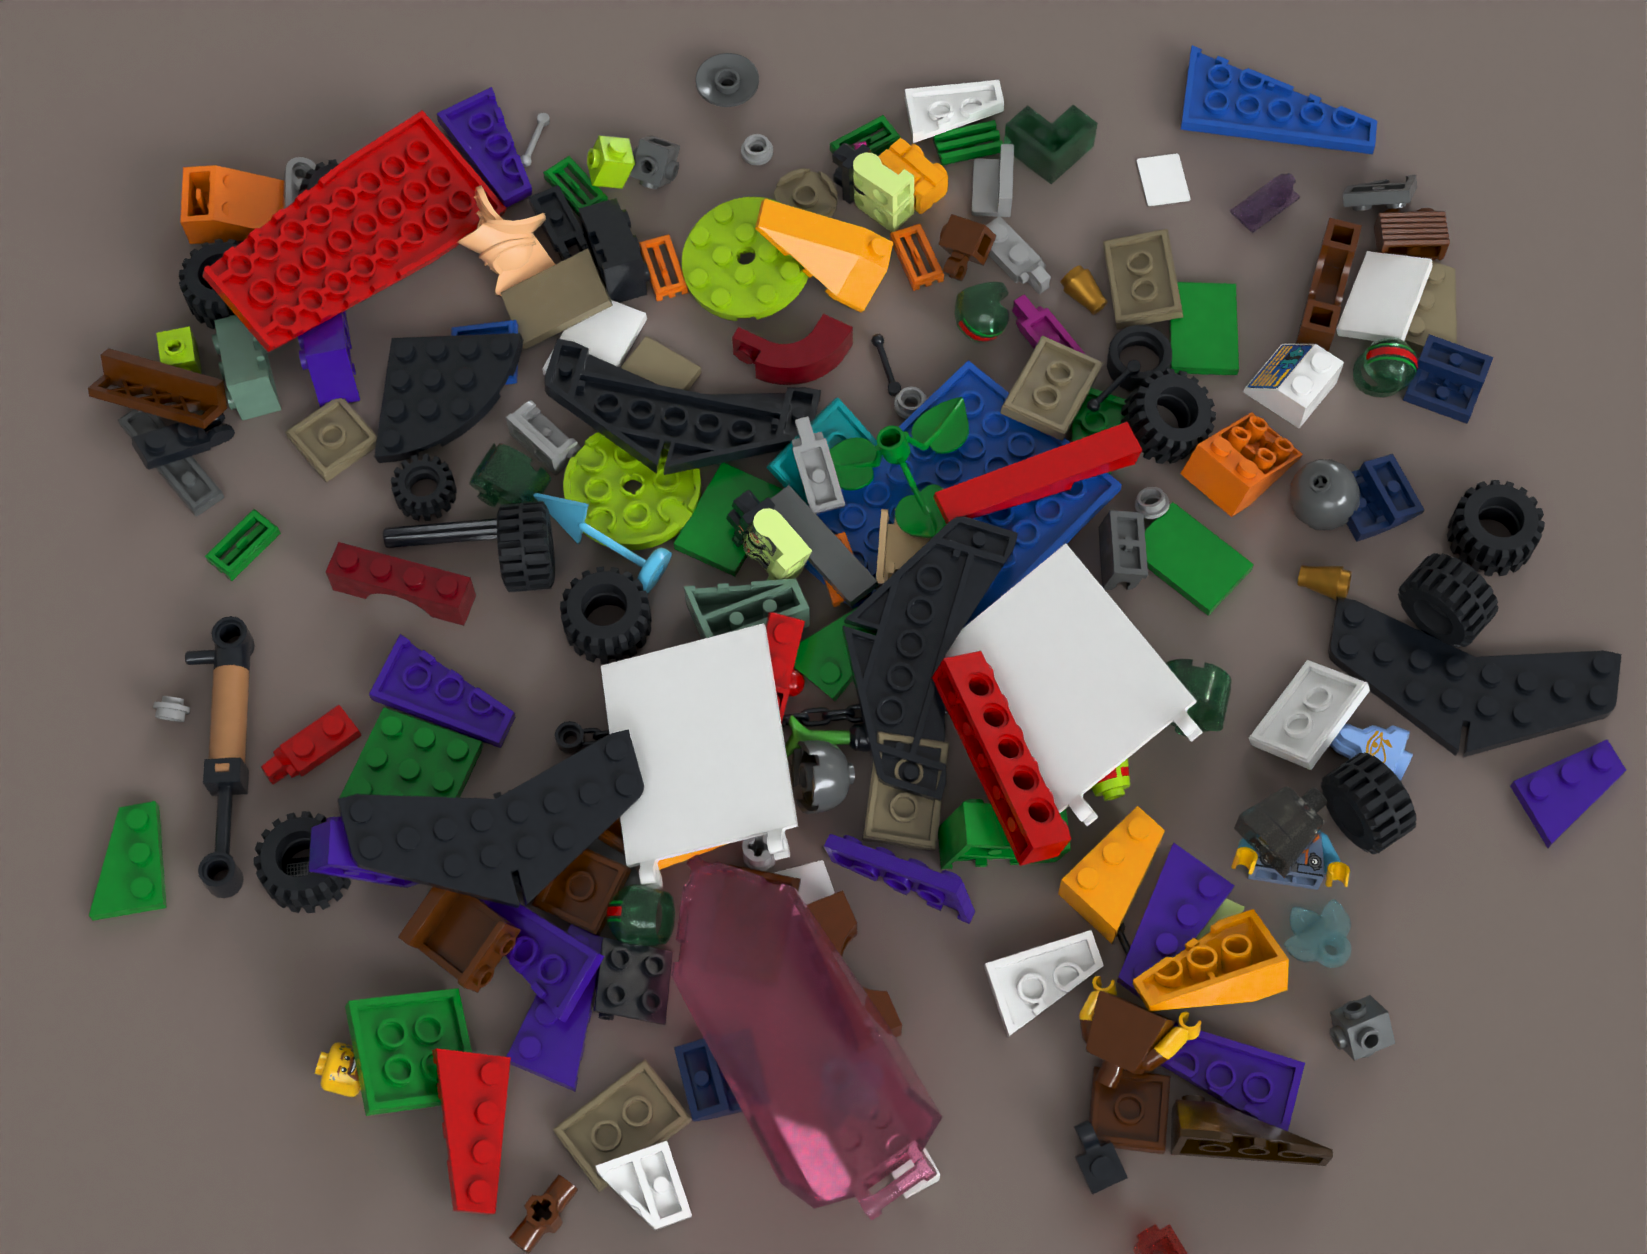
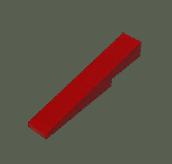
[933,422,1142,524]

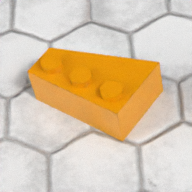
[1058,806,1165,944]

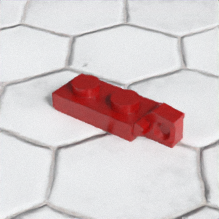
[261,705,361,785]

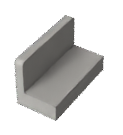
[972,144,1014,217]

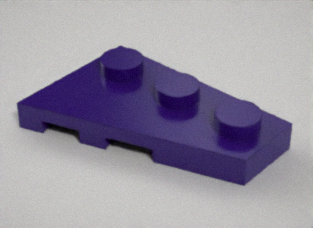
[1510,740,1626,848]

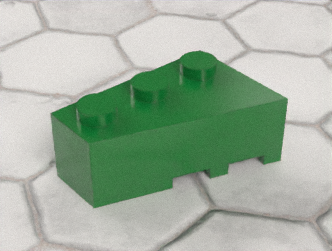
[938,799,1071,869]

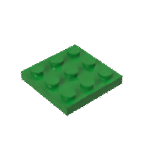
[340,707,484,798]
[345,988,472,1116]

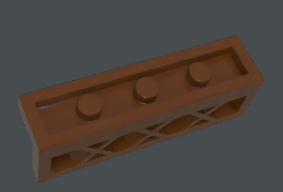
[88,348,227,429]

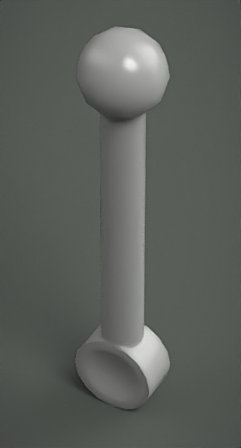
[520,113,550,167]

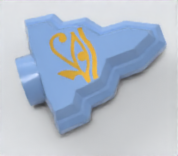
[1330,724,1413,781]

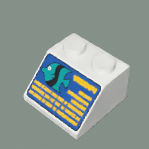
[1243,344,1344,428]

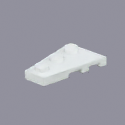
[905,80,1004,143]
[984,930,1104,1037]

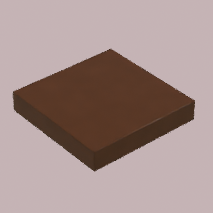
[532,848,632,936]
[1089,1066,1171,1154]

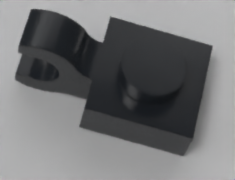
[1074,1120,1128,1194]

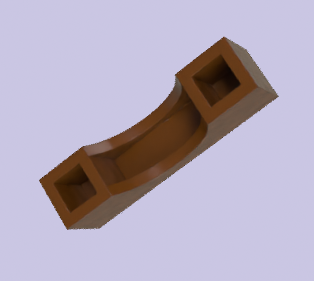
[1295,217,1362,352]
[798,890,902,1052]

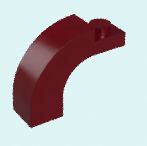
[732,314,853,385]

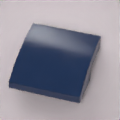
[1403,334,1493,424]
[1346,454,1425,542]
[674,1028,771,1122]

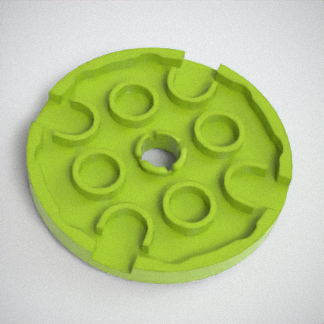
[682,197,809,321]
[563,432,702,551]

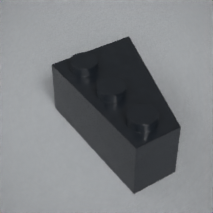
[579,198,651,303]

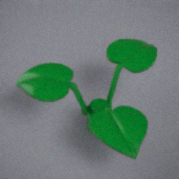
[829,397,969,539]

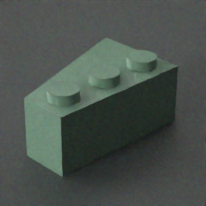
[212,315,281,421]
[684,578,810,639]

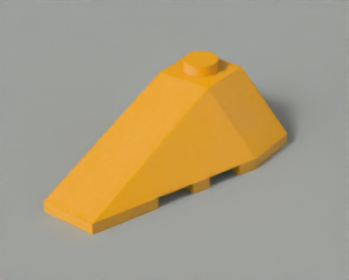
[755,199,893,313]
[1133,909,1289,1011]

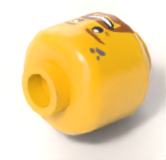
[315,1042,361,1097]

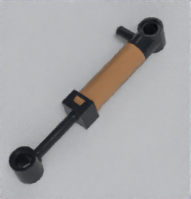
[185,616,255,898]

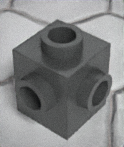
[630,135,680,189]
[1330,995,1395,1061]

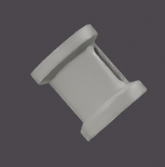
[742,834,776,872]

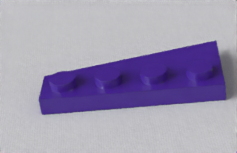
[437,87,532,208]
[369,634,516,748]
[824,834,975,924]
[1117,842,1235,1001]
[481,899,605,1023]
[506,925,603,1092]
[1161,1022,1305,1131]

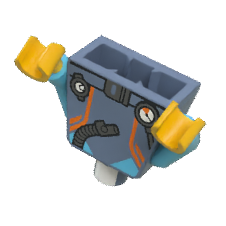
[1231,799,1350,890]

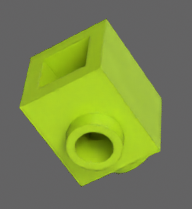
[587,135,635,189]
[156,326,202,374]

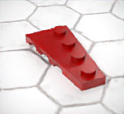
[432,1048,511,1215]

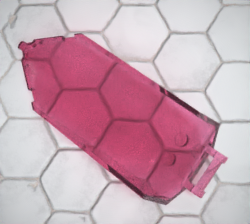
[671,855,942,1221]

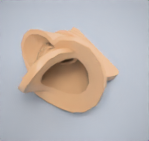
[457,186,556,296]

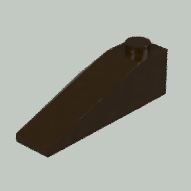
[1171,1095,1333,1166]

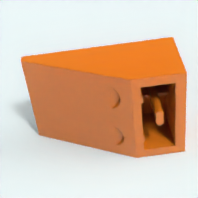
[180,165,284,244]
[1180,412,1303,517]

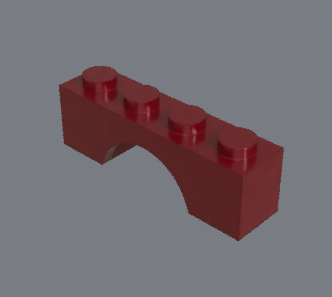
[326,542,476,626]

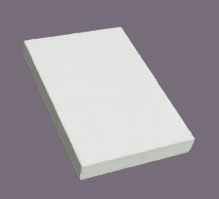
[1336,251,1433,345]
[542,300,647,375]
[1249,660,1370,770]

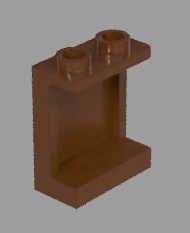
[398,887,521,993]

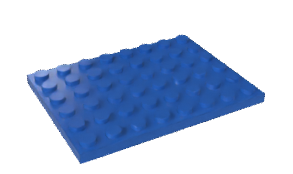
[804,360,1122,628]

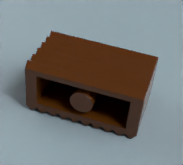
[1374,208,1450,261]

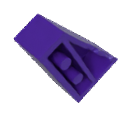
[298,311,360,407]
[309,817,420,888]

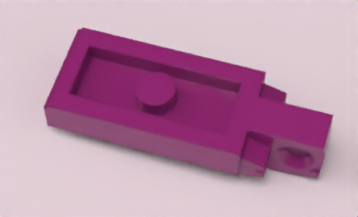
[1012,294,1086,355]

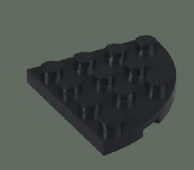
[374,333,524,463]

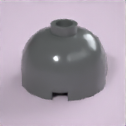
[1289,459,1361,530]
[792,740,855,814]

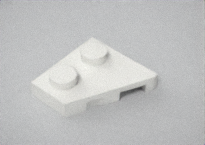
[595,1141,692,1230]

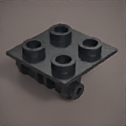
[594,937,673,1025]

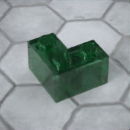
[1004,105,1098,184]

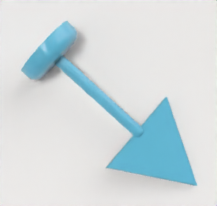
[533,493,672,593]

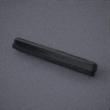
[383,518,497,548]

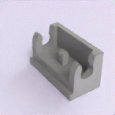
[506,400,582,476]

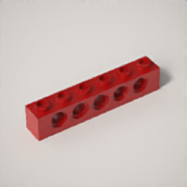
[932,651,1072,866]

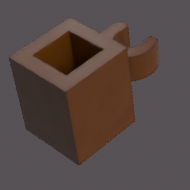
[939,214,997,281]

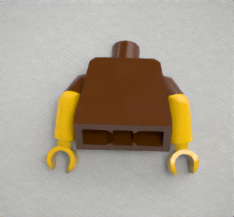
[1079,976,1201,1089]

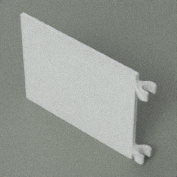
[945,544,1203,826]
[601,623,798,891]

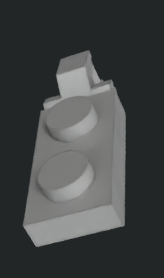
[986,216,1051,295]
[792,416,845,514]

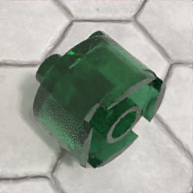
[469,443,551,507]
[1166,659,1232,736]

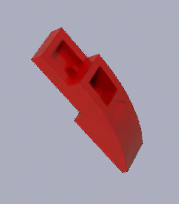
[765,612,805,724]

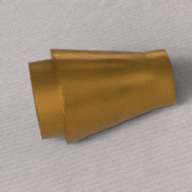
[1060,265,1108,315]
[1297,565,1352,600]

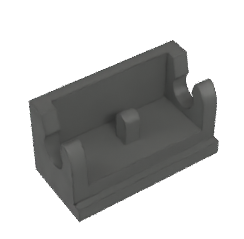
[1098,510,1148,590]

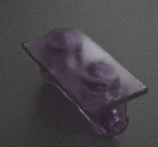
[1230,173,1300,233]

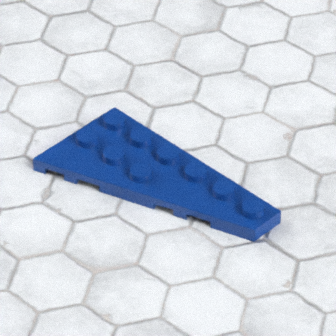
[1180,45,1377,154]

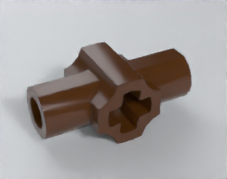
[509,1174,578,1254]

